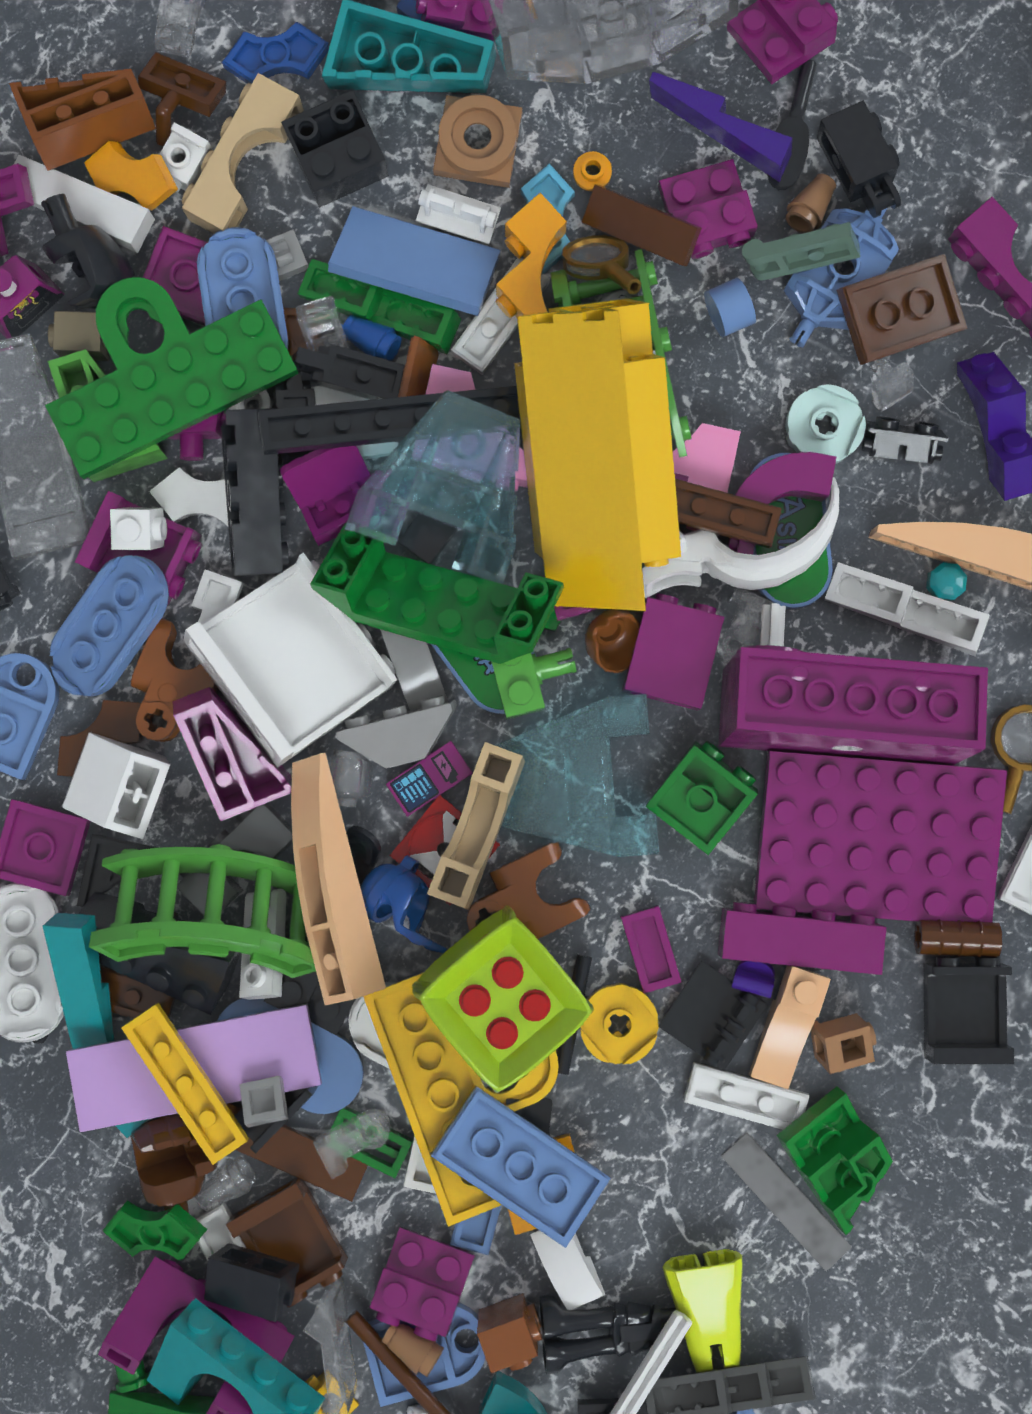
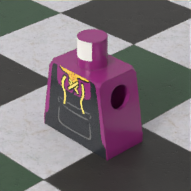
[0,255,65,343]

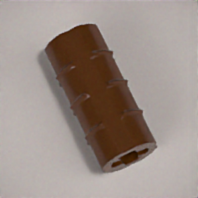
[914,919,1002,957]

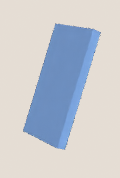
[328,206,501,316]
[430,1086,611,1248]

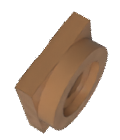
[433,95,523,188]

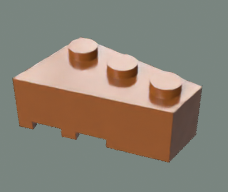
[9,69,156,171]

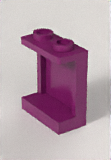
[75,491,202,606]
[622,593,725,711]

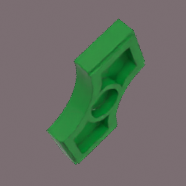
[102,1200,208,1260]

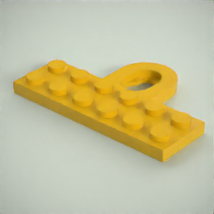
[363,972,559,1227]

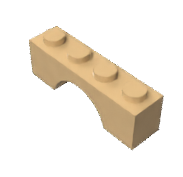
[182,73,304,234]
[427,742,525,910]

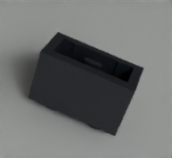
[281,90,389,208]

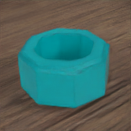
[926,562,967,602]

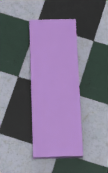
[66,1003,322,1132]

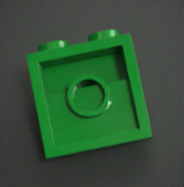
[645,741,758,855]

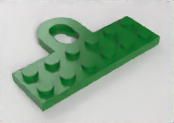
[45,277,299,479]

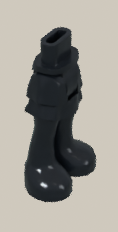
[539,1295,676,1375]

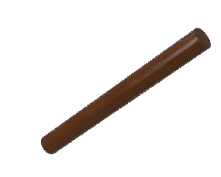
[345,1310,451,1414]

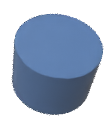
[704,278,756,337]

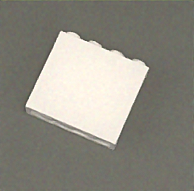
[183,552,397,768]

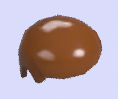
[585,609,640,673]

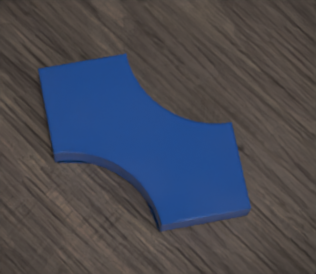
[222,22,330,84]

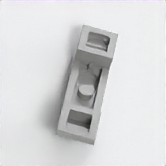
[380,629,448,711]

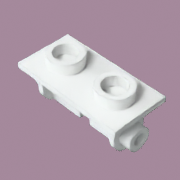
[416,184,501,245]

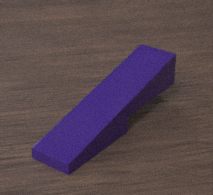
[649,72,793,182]

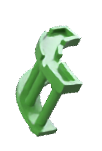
[551,249,692,458]
[89,844,316,978]

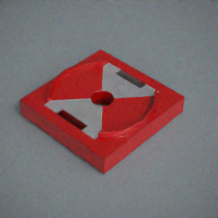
[389,795,500,905]

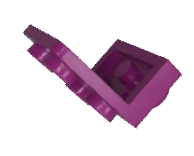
[280,446,389,546]

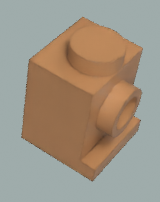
[811,1013,876,1074]

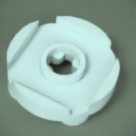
[785,384,866,464]

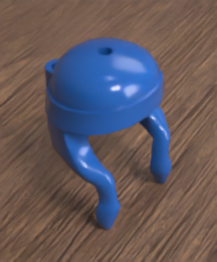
[360,855,447,953]

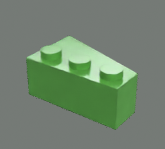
[48,349,168,482]

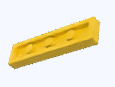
[121,1003,249,1165]

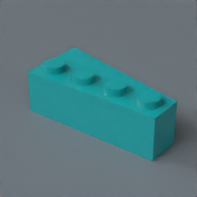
[322,0,497,93]

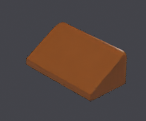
[398,336,439,397]

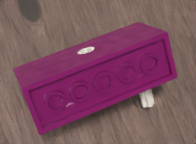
[718,603,988,765]

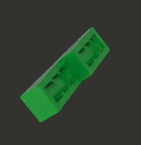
[297,259,462,355]

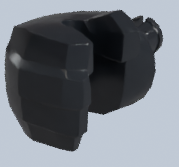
[41,194,135,309]

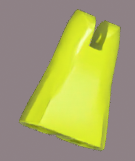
[662,1249,743,1372]

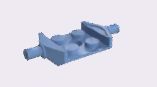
[784,193,899,347]

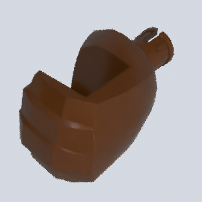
[131,1113,217,1214]

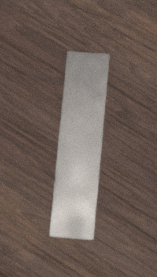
[721,1132,852,1271]

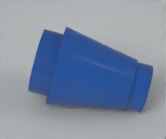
[341,315,402,361]

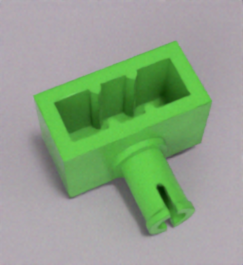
[491,647,577,720]

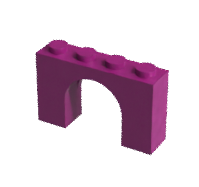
[98,1256,295,1414]

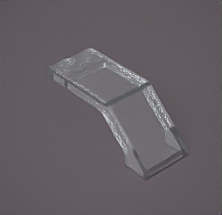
[0,333,90,561]
[303,1277,358,1414]

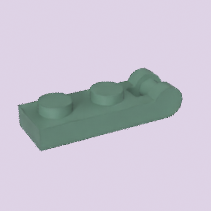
[742,222,860,281]

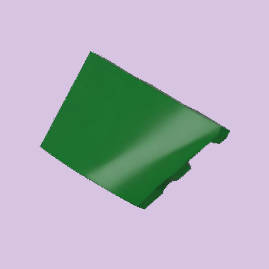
[776,1086,893,1235]

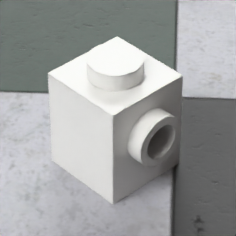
[110,507,167,550]

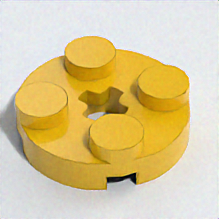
[580,983,658,1064]

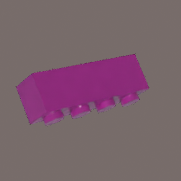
[718,902,887,975]

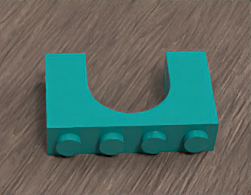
[147,1298,325,1414]

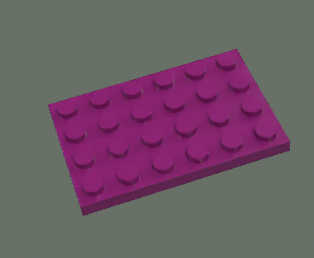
[754,750,1007,922]

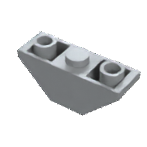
[336,695,457,769]

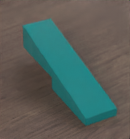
[42,913,114,1049]

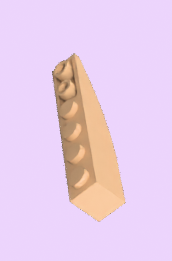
[291,753,386,1005]

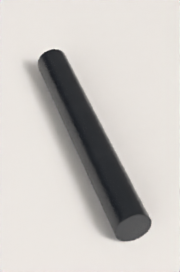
[557,954,592,1075]

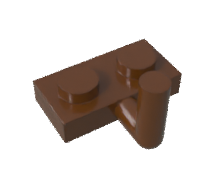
[138,52,226,146]

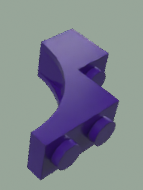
[957,352,1032,501]

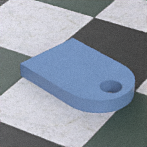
[0,653,59,780]
[363,1303,485,1407]

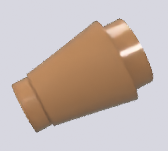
[786,174,836,233]
[382,1323,444,1377]

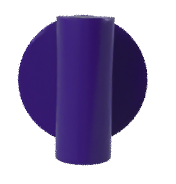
[731,961,775,998]

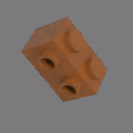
[477,1293,543,1374]

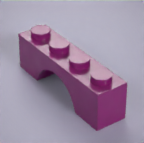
[948,197,1032,338]

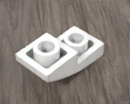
[530,1230,605,1310]

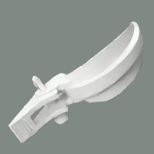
[642,477,839,599]

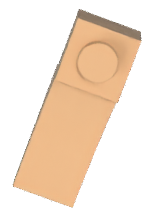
[749,965,831,1089]

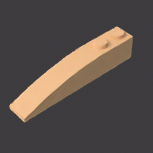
[869,522,1032,590]

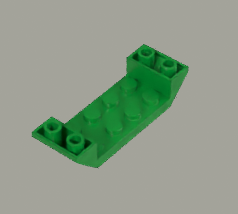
[310,523,564,664]

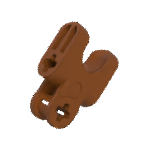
[131,618,219,742]
[467,842,591,939]

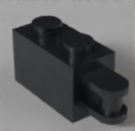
[817,100,901,218]

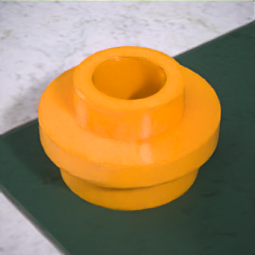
[573,151,612,191]

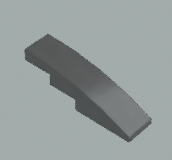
[646,1356,816,1414]

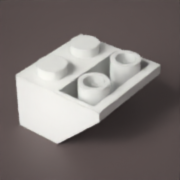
[62,732,170,839]

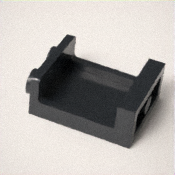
[923,956,1014,1064]

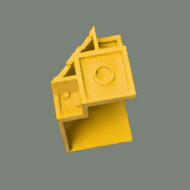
[514,298,681,611]

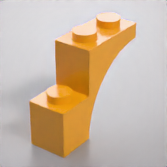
[496,192,567,318]

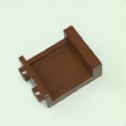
[226,1177,348,1308]

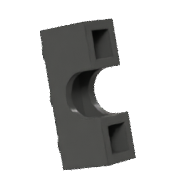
[177,803,293,915]

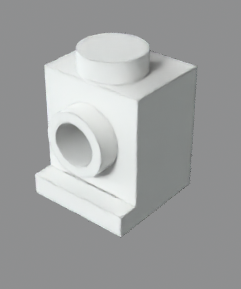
[160,122,213,192]

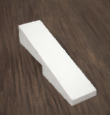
[14,155,155,253]
[825,562,990,656]

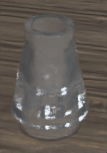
[195,1156,256,1211]

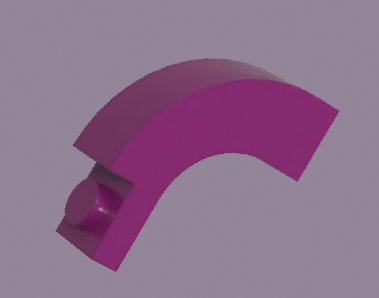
[727,452,837,555]

